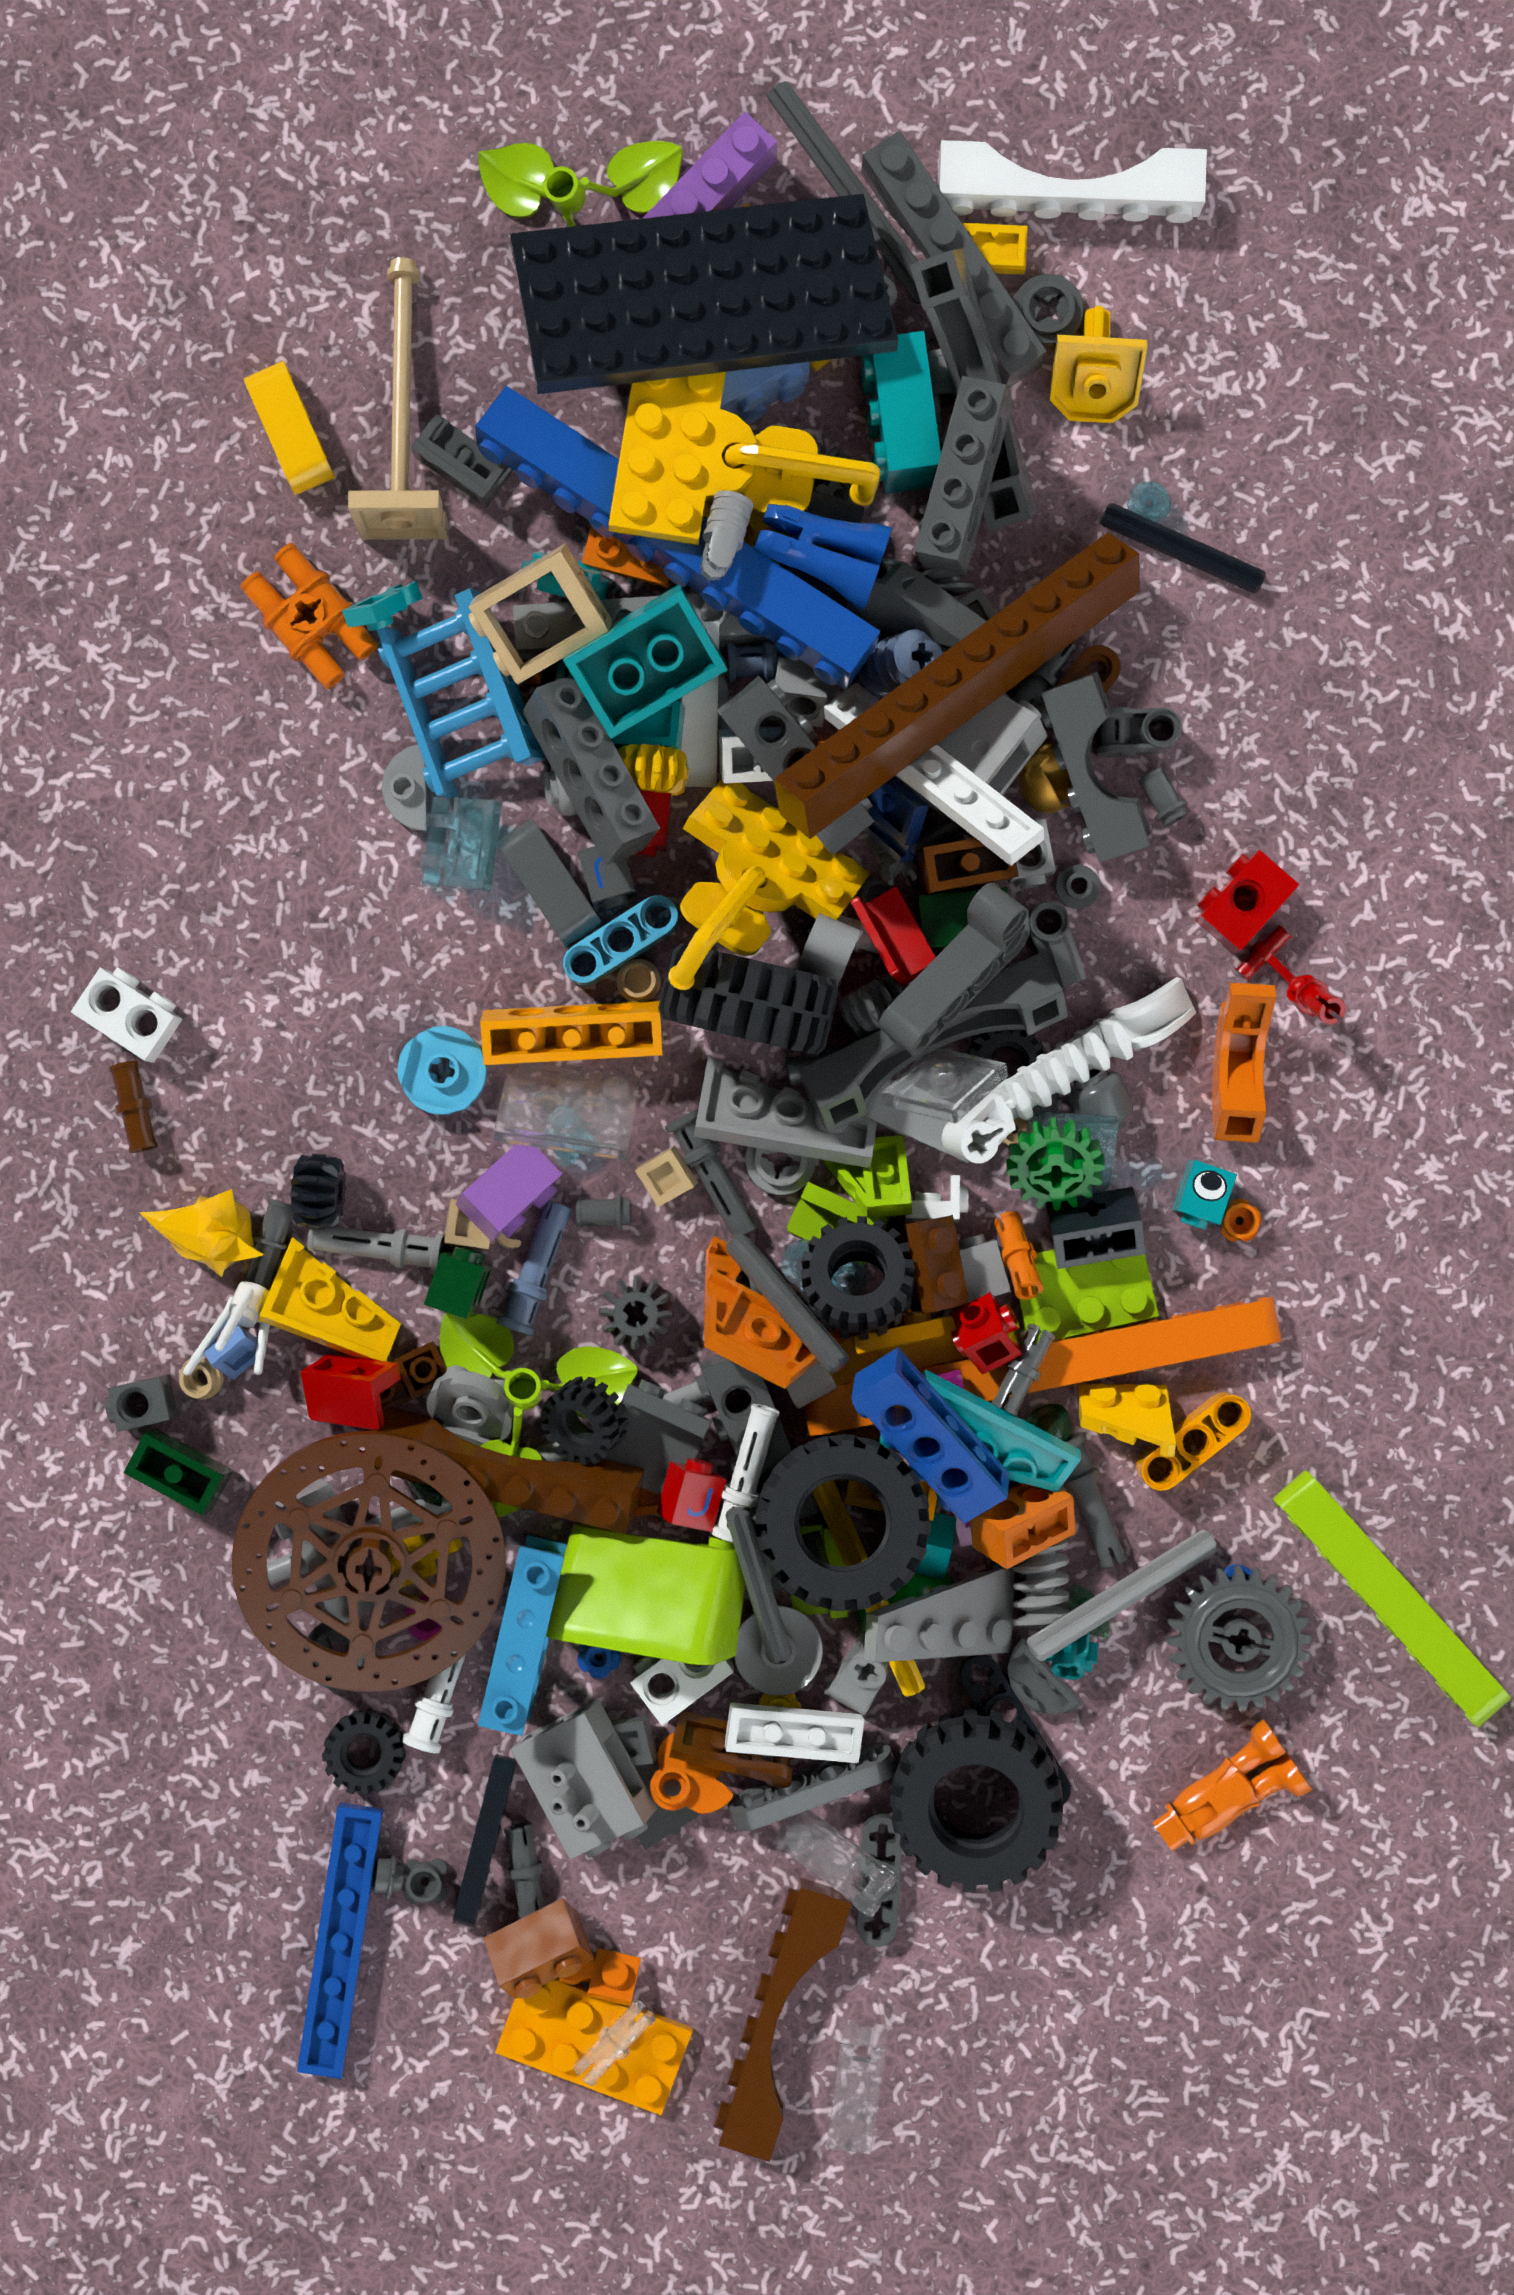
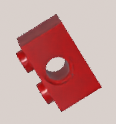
[1195,850,1300,955]

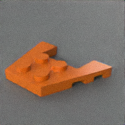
[704,1236,854,1389]

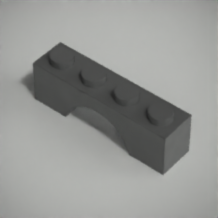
[1039,672,1154,863]

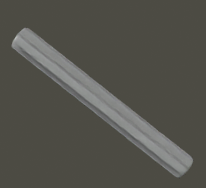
[1027,1530,1217,1661]

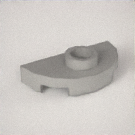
[381,745,428,833]

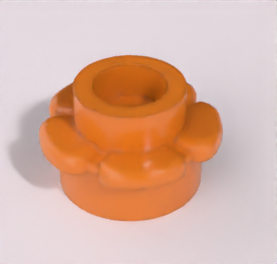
[1220,1199,1262,1242]

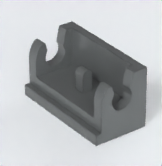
[410,414,514,508]

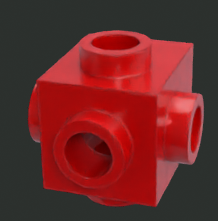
[951,1292,1022,1375]

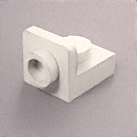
[905,1175,968,1223]

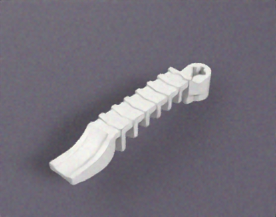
[942,977,1196,1163]

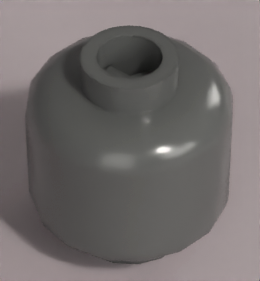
[1068,1069,1133,1136]

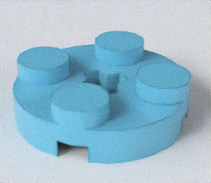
[397,1026,488,1115]

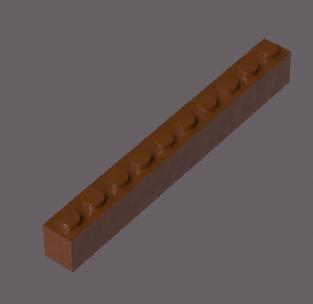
[774,532,1140,839]

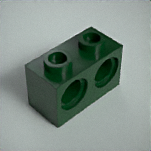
[424,1246,493,1319]

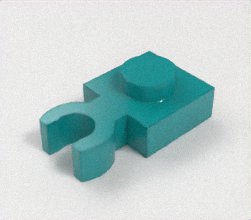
[342,581,423,631]

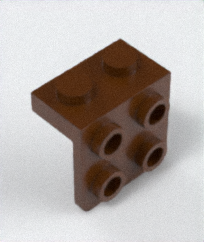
[885,1215,969,1314]

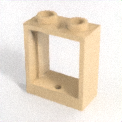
[468,543,613,685]

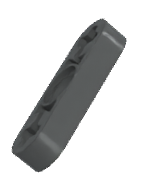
[857,1813,902,1947]

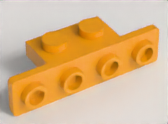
[830,1313,968,1385]

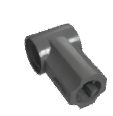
[1029,901,1087,988]

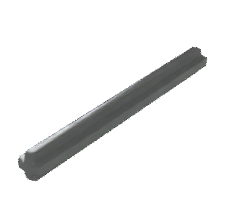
[767,81,921,304]

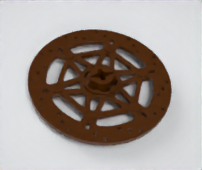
[232,1431,506,1692]

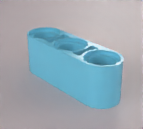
[563,895,679,986]

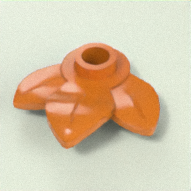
[650,1732,733,1814]

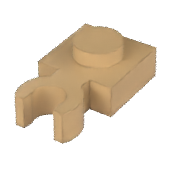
[443,1199,521,1251]

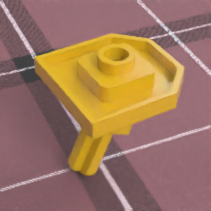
[1050,305,1147,423]

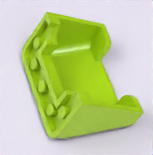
[546,1522,745,1665]

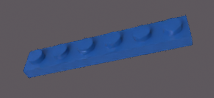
[297,1802,384,2079]

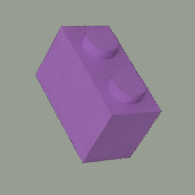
[455,1135,562,1242]

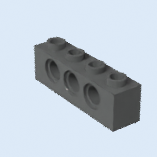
[915,376,1013,575]
[522,675,660,865]
[717,676,875,856]
[695,1355,818,1523]

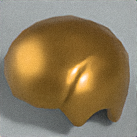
[1017,742,1072,814]

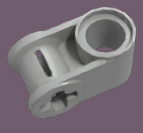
[824,1631,889,1716]

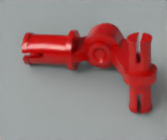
[1235,925,1346,1025]

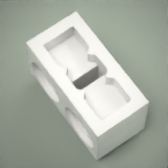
[71,967,183,1063]
[630,1656,734,1726]

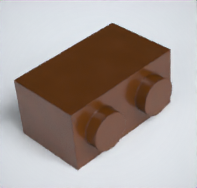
[914,838,1019,895]

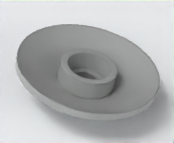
[734,1606,823,1695]

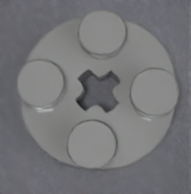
[427,1365,514,1445]

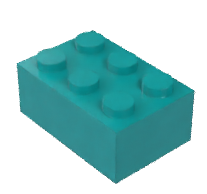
[860,331,941,494]
[563,584,728,739]

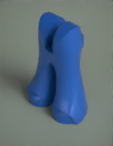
[753,504,892,611]

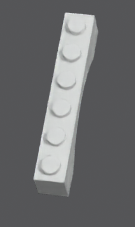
[938,140,1207,223]

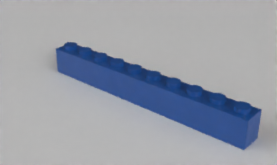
[475,385,880,690]

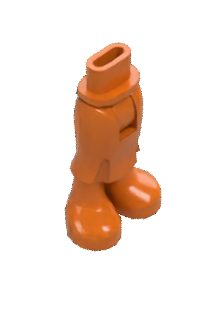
[1152,1719,1313,1852]

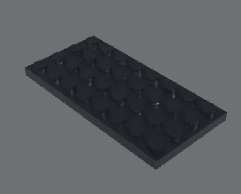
[510,194,898,394]

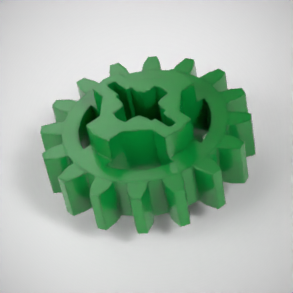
[1006,1117,1105,1211]

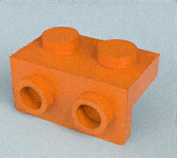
[582,526,670,587]

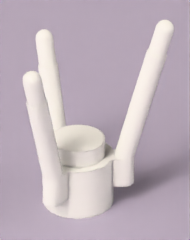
[183,1281,270,1376]

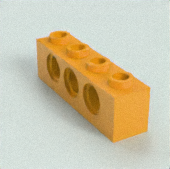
[480,1000,663,1065]

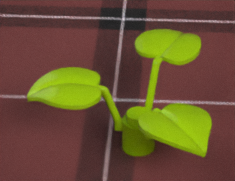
[478,141,683,227]
[439,1312,638,1517]

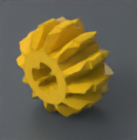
[617,743,689,797]

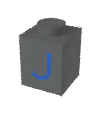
[577,846,637,911]

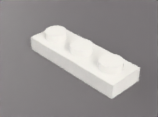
[724,1702,865,1763]

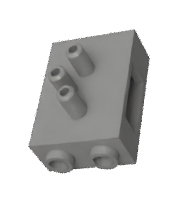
[895,693,1048,826]
[511,1699,657,1859]

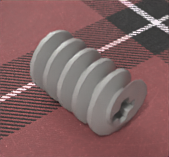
[1013,1538,1070,1629]

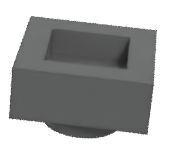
[610,1715,657,1766]

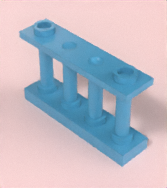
[377,588,545,798]
[478,1534,567,1736]

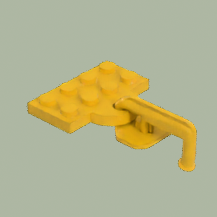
[608,372,880,545]
[668,779,871,990]

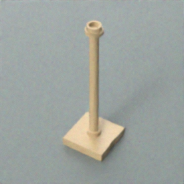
[348,257,449,540]

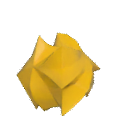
[139,1189,264,1277]

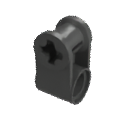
[1096,707,1182,758]

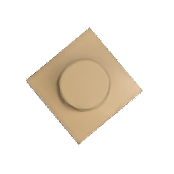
[635,1145,698,1207]

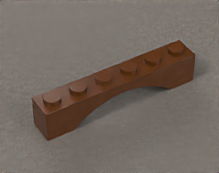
[372,1407,645,1534]
[713,1877,852,2162]

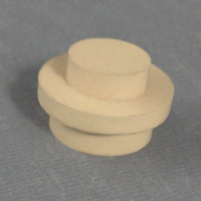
[617,959,661,1002]

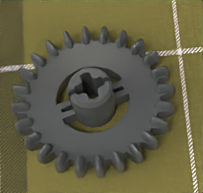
[1165,1565,1314,1713]

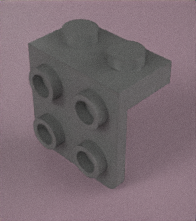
[604,1379,713,1496]

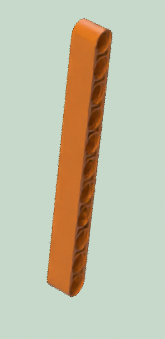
[803,1297,1282,1436]

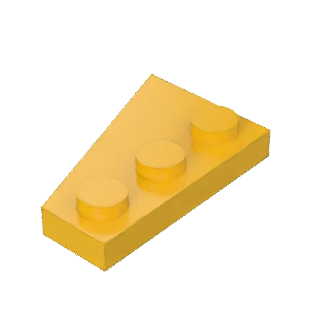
[258,1237,401,1361]

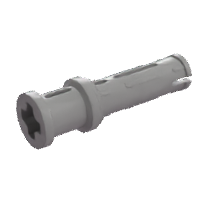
[308,1227,445,1272]

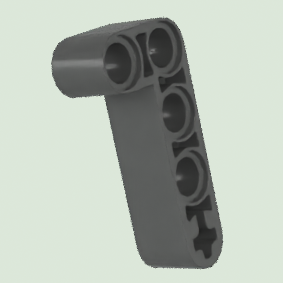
[878,882,1030,1056]

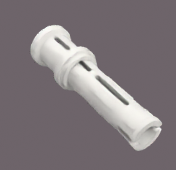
[710,1404,779,1542]
[402,1615,466,1753]

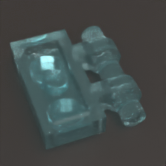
[420,797,502,891]

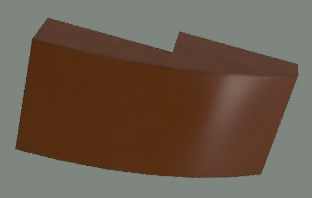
[380,1341,447,1414]

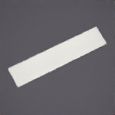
[681,621,720,787]

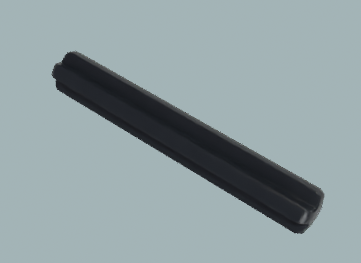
[1100,503,1266,593]

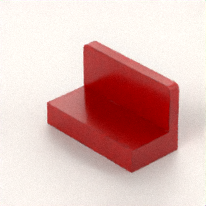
[850,886,937,986]
[300,1354,401,1430]

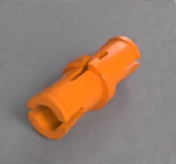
[994,1211,1044,1300]

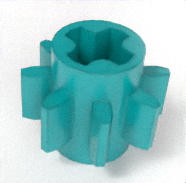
[1044,1632,1099,1680]

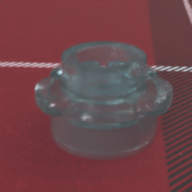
[1127,482,1171,522]

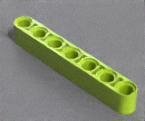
[1272,1470,1511,1728]

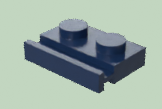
[863,776,929,863]

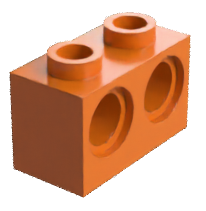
[970,1483,1076,1569]

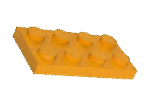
[495,1977,693,2116]

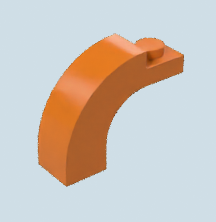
[1212,983,1277,1143]

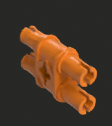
[240,543,378,690]

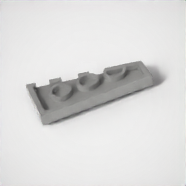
[694,1056,877,1168]
[864,1564,1015,1662]

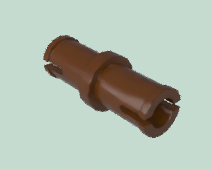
[109,1061,158,1153]

